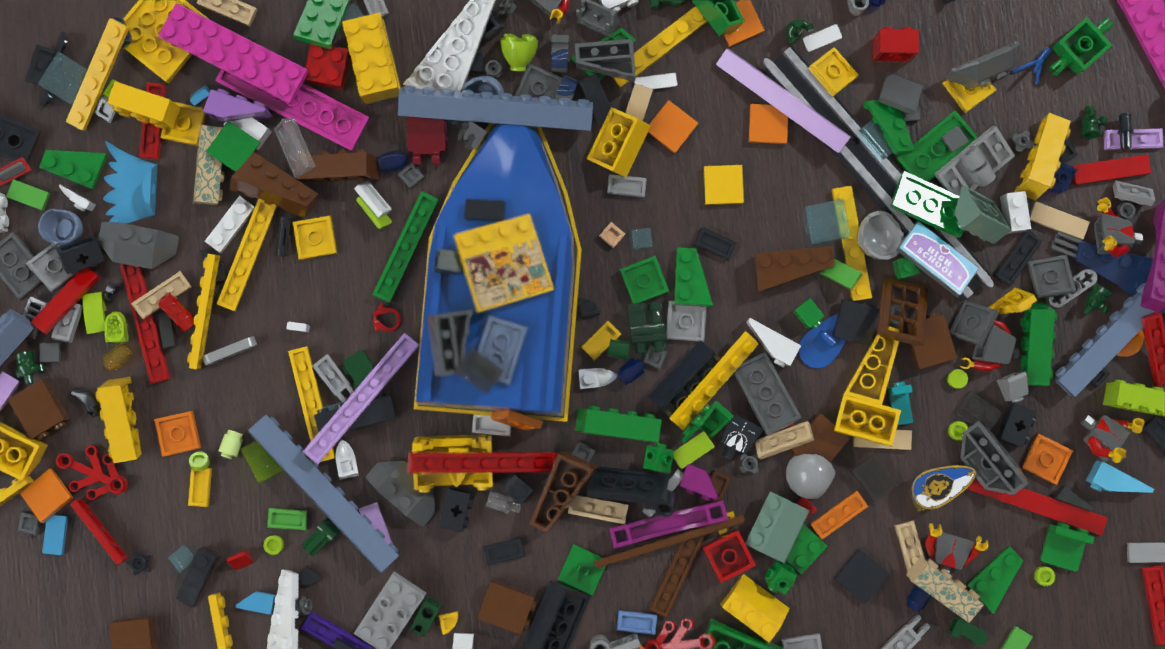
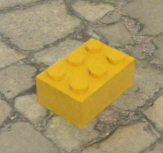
[107,81,181,130]

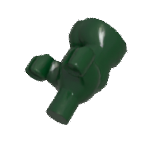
[785,20,814,45]
[1081,106,1108,139]
[1082,283,1113,315]
[14,351,46,385]

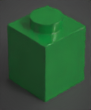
[892,258,920,280]
[793,298,824,329]

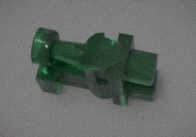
[627,302,667,354]

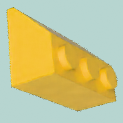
[587,107,651,178]
[834,395,901,447]
[0,422,48,481]
[720,574,790,643]

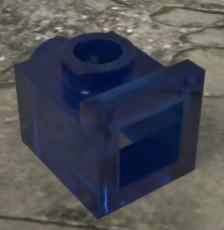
[1049,162,1077,194]

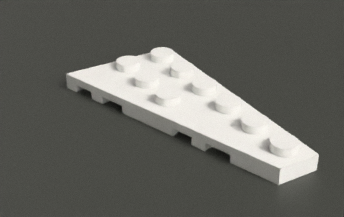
[403,0,496,92]
[267,570,299,649]

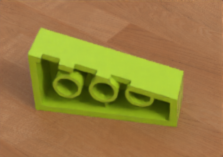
[1103,379,1165,417]

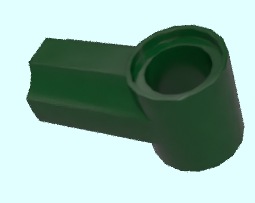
[608,339,630,359]
[301,517,341,557]

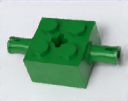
[1049,17,1114,76]

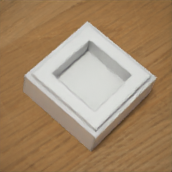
[287,322,310,333]

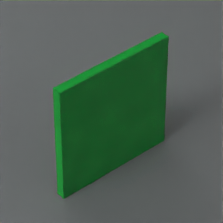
[206,121,261,172]
[557,544,606,596]

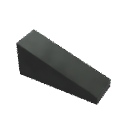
[158,313,179,349]
[1052,486,1094,511]

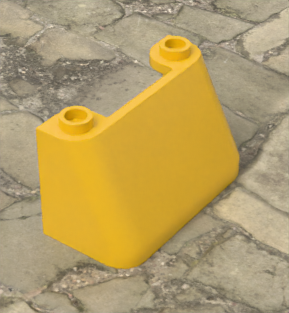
[412,434,493,493]

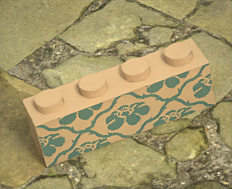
[193,125,224,206]
[906,557,984,622]

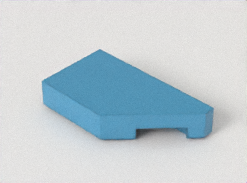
[235,591,276,615]

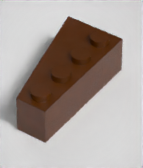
[295,149,381,182]
[230,152,318,218]
[755,246,835,293]
[529,451,599,533]

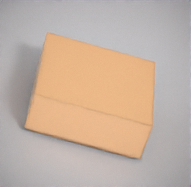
[599,222,625,249]

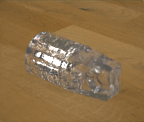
[485,490,521,514]

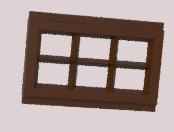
[877,278,928,346]

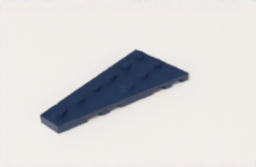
[1074,242,1165,315]

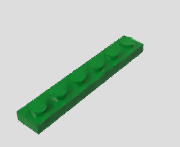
[372,191,439,303]

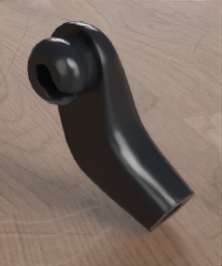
[71,387,101,417]

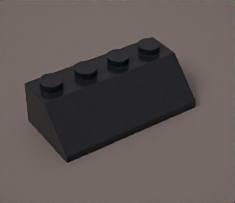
[648,341,720,418]
[521,580,590,649]

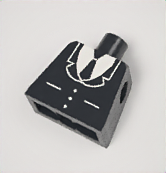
[720,412,763,461]

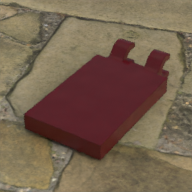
[406,116,446,165]

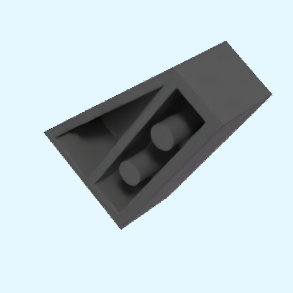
[575,39,636,82]
[427,310,473,376]

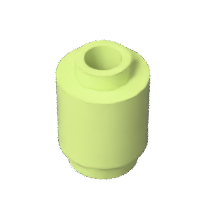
[218,430,243,459]

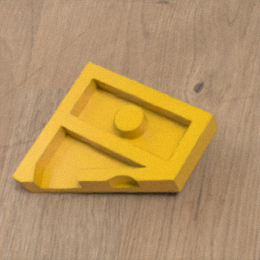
[988,287,1037,314]

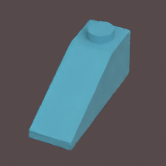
[1086,461,1154,493]

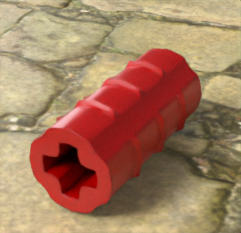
[157,292,194,332]

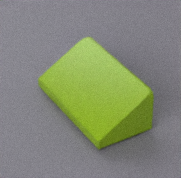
[356,197,392,231]

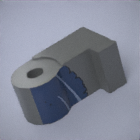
[551,35,569,72]
[553,75,579,101]

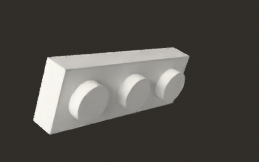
[205,196,255,253]

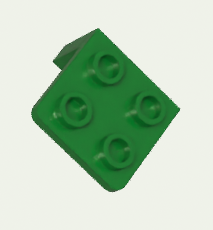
[681,401,734,443]
[1040,522,1094,571]

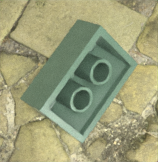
[955,185,1011,244]
[745,491,809,563]

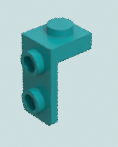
[887,381,913,425]

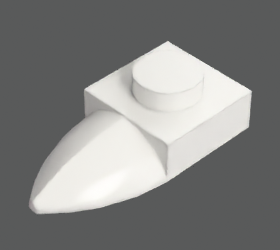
[59,185,96,212]
[579,368,618,389]
[336,440,359,480]

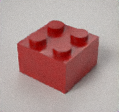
[873,27,919,62]
[304,44,351,91]
[702,528,756,583]

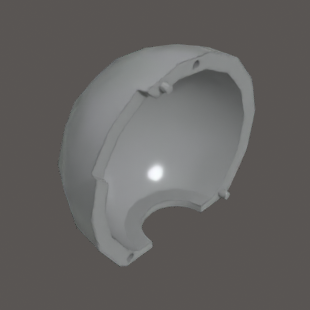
[858,211,904,260]
[786,454,835,499]

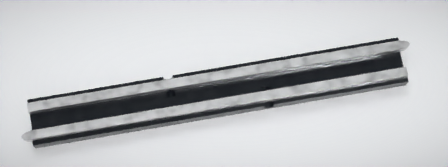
[762,46,994,301]

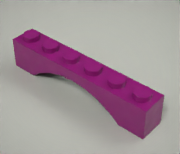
[1140,199,1165,312]
[609,500,728,548]

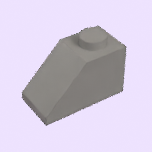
[996,372,1029,403]

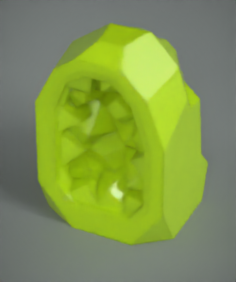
[104,312,129,343]

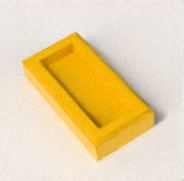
[581,321,621,361]
[188,468,212,507]

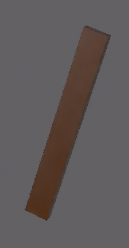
[649,469,732,618]
[594,514,745,568]

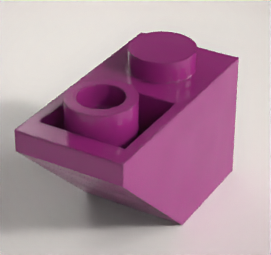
[680,464,719,502]

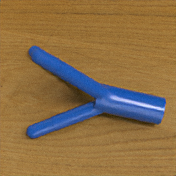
[1011,47,1052,85]

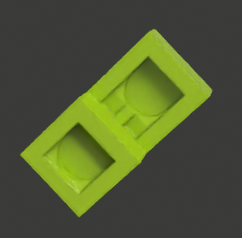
[83,291,106,334]
[673,431,715,470]

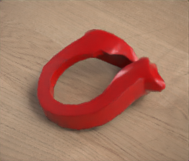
[372,303,401,332]

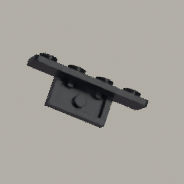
[25,32,68,106]

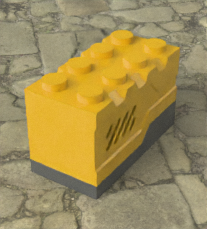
[342,13,401,106]

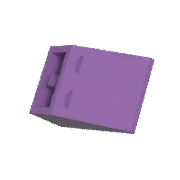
[203,89,273,123]

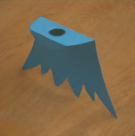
[103,141,158,224]

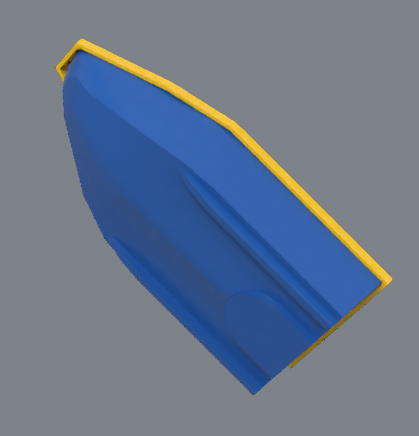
[414,123,582,422]

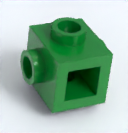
[643,443,674,473]
[765,560,797,595]

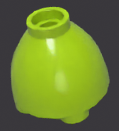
[501,34,538,71]

